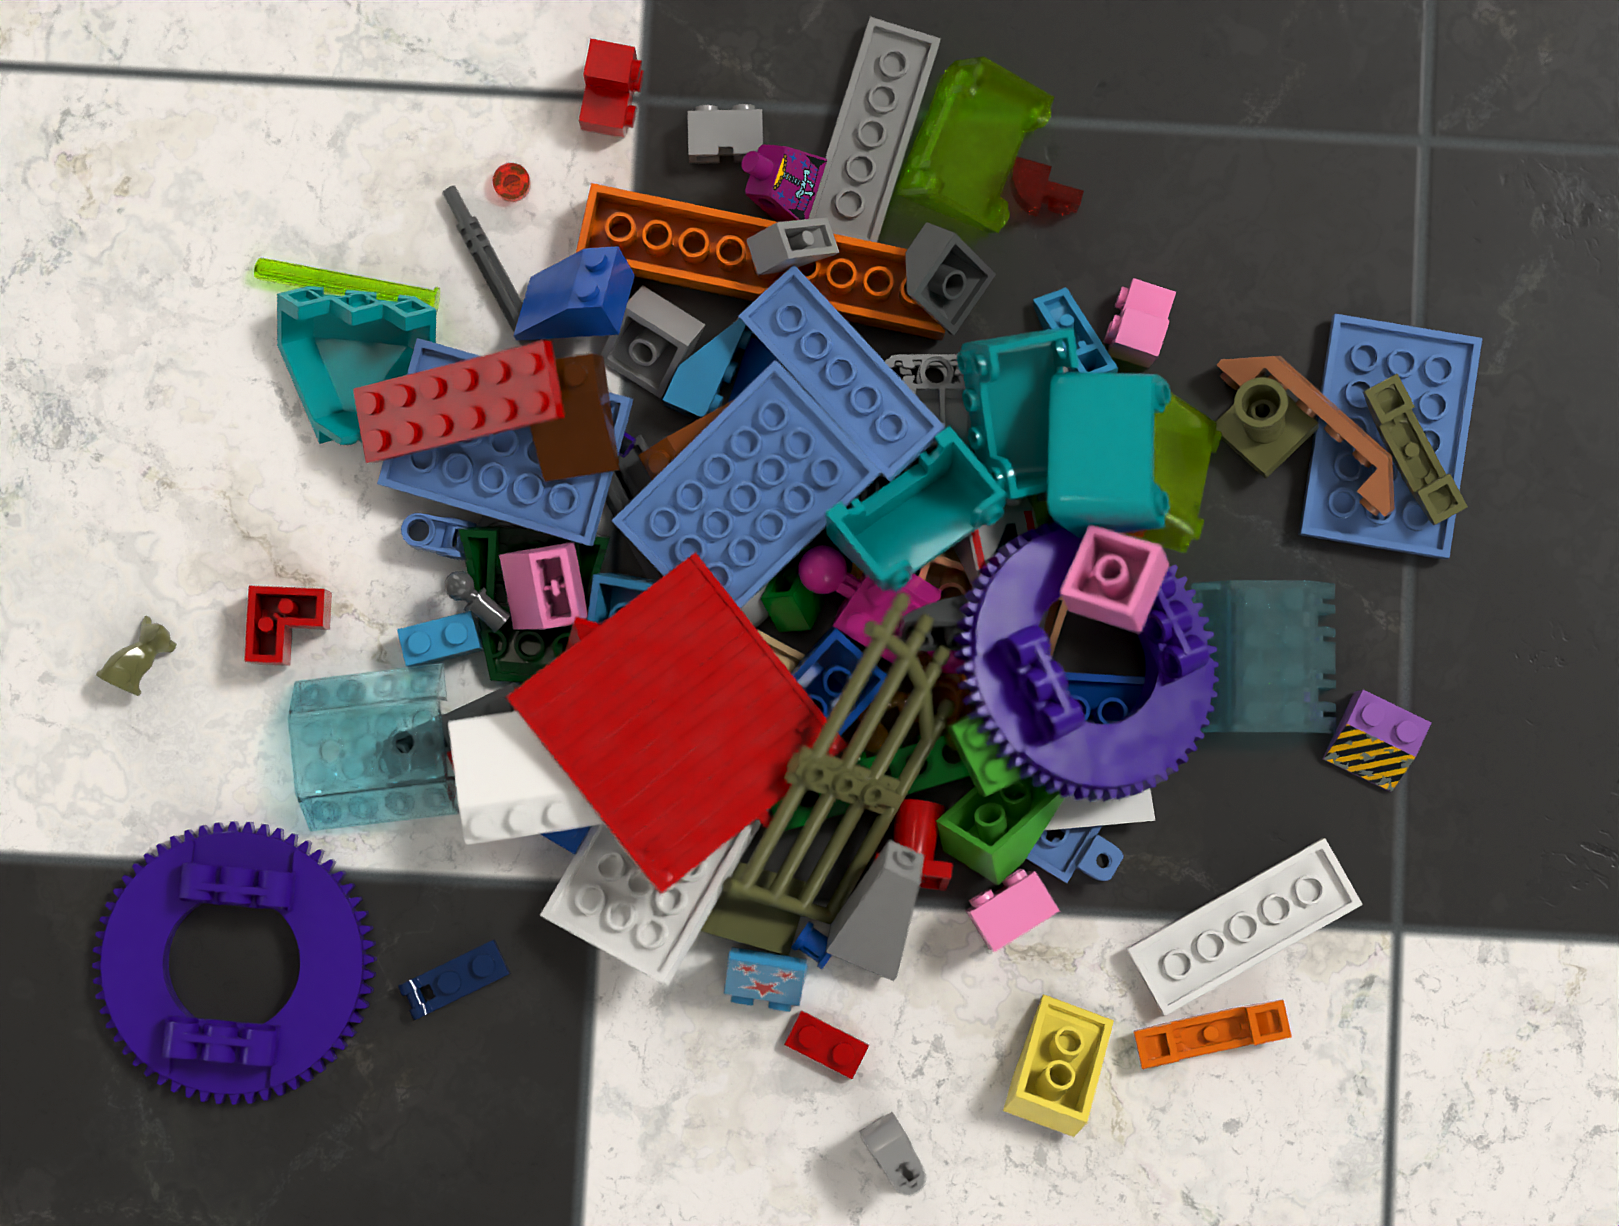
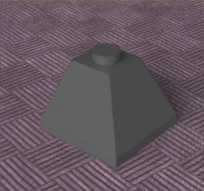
[905,222,996,336]

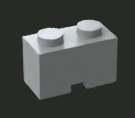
[688,104,763,164]

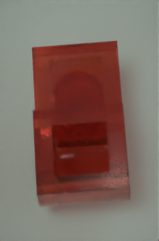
[1010,156,1084,217]

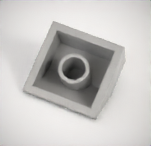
[600,285,705,399]

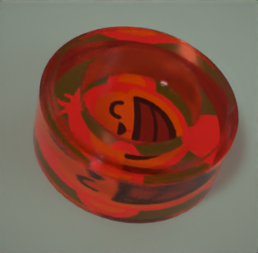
[493,163,531,202]

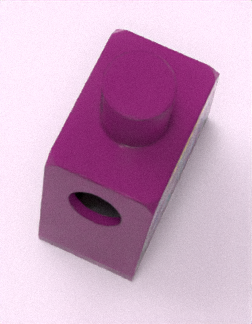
[741,144,827,222]

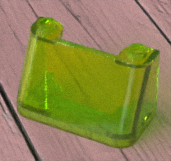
[897,56,1055,233]
[1119,391,1222,554]

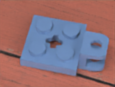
[1026,825,1123,884]

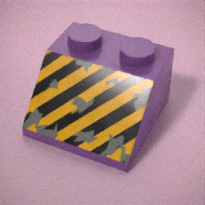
[1323,690,1431,792]

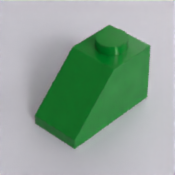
[760,546,824,632]

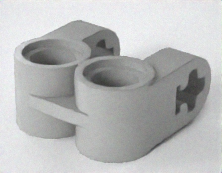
[860,1112,926,1195]

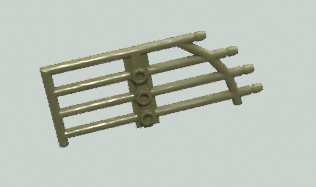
[723,591,956,925]

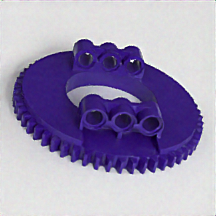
[955,522,1219,802]
[92,821,377,1105]

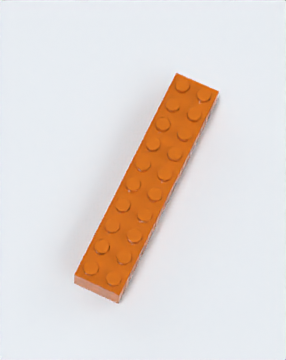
[576,183,945,341]

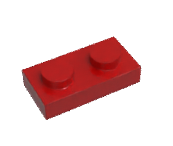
[784,1010,869,1079]

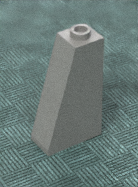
[825,840,924,981]

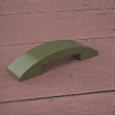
[1363,374,1468,525]

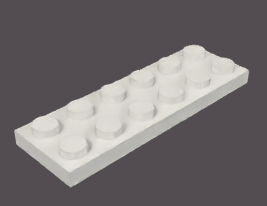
[1126,838,1363,1016]

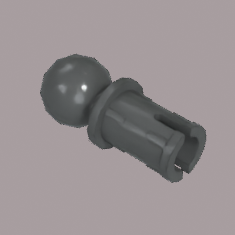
[444,571,510,633]

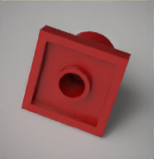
[873,799,953,891]

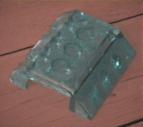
[1191,580,1336,734]

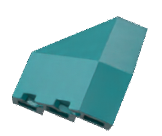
[277,286,437,445]

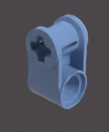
[401,513,477,561]

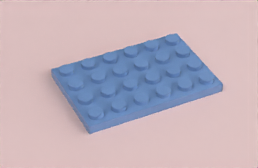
[1298,314,1482,559]
[377,338,634,546]
[612,360,882,609]

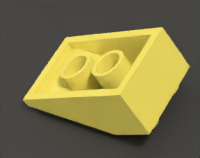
[1003,994,1114,1137]

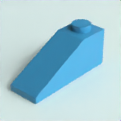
[1033,287,1118,373]

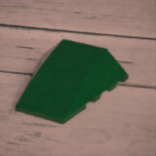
[458,526,610,682]

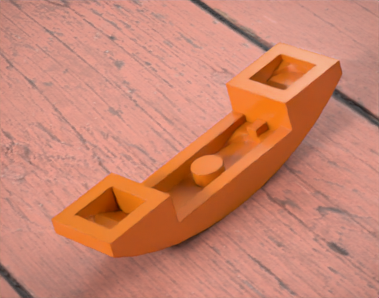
[1134,999,1292,1069]

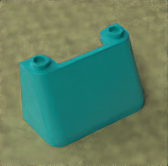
[1047,372,1171,538]
[825,426,1007,592]

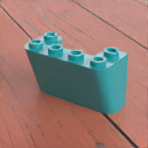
[957,327,1079,499]

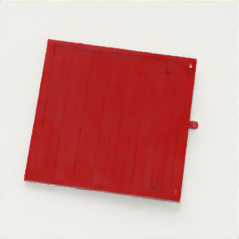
[506,552,848,895]

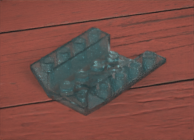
[288,663,459,831]

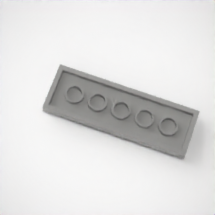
[809,17,941,243]

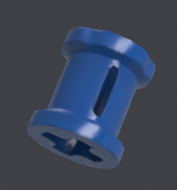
[791,921,832,970]

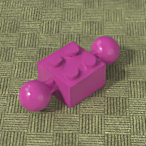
[798,545,965,674]

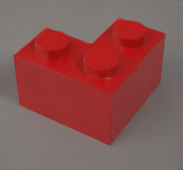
[579,38,644,138]
[244,586,332,666]

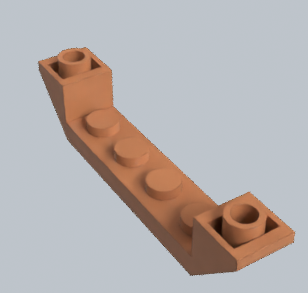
[1217,356,1395,516]

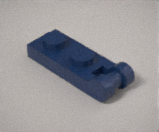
[397,939,511,1020]

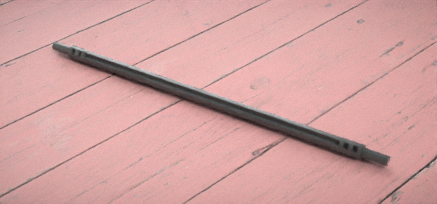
[442,186,664,580]

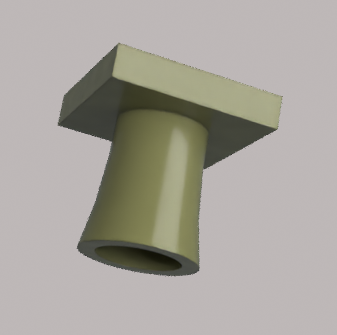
[1211,375,1319,479]

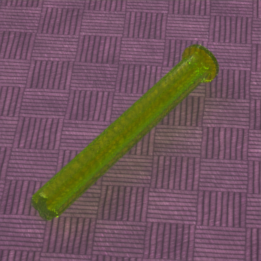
[254,258,441,314]

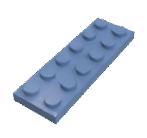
[739,265,946,482]

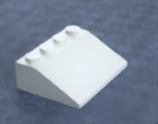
[448,711,604,845]

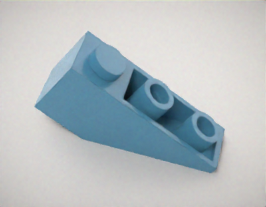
[663,318,753,420]

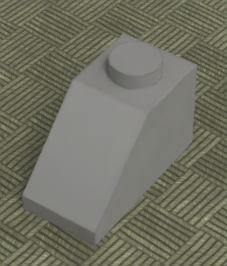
[746,217,839,275]

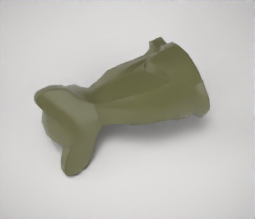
[96,616,177,696]

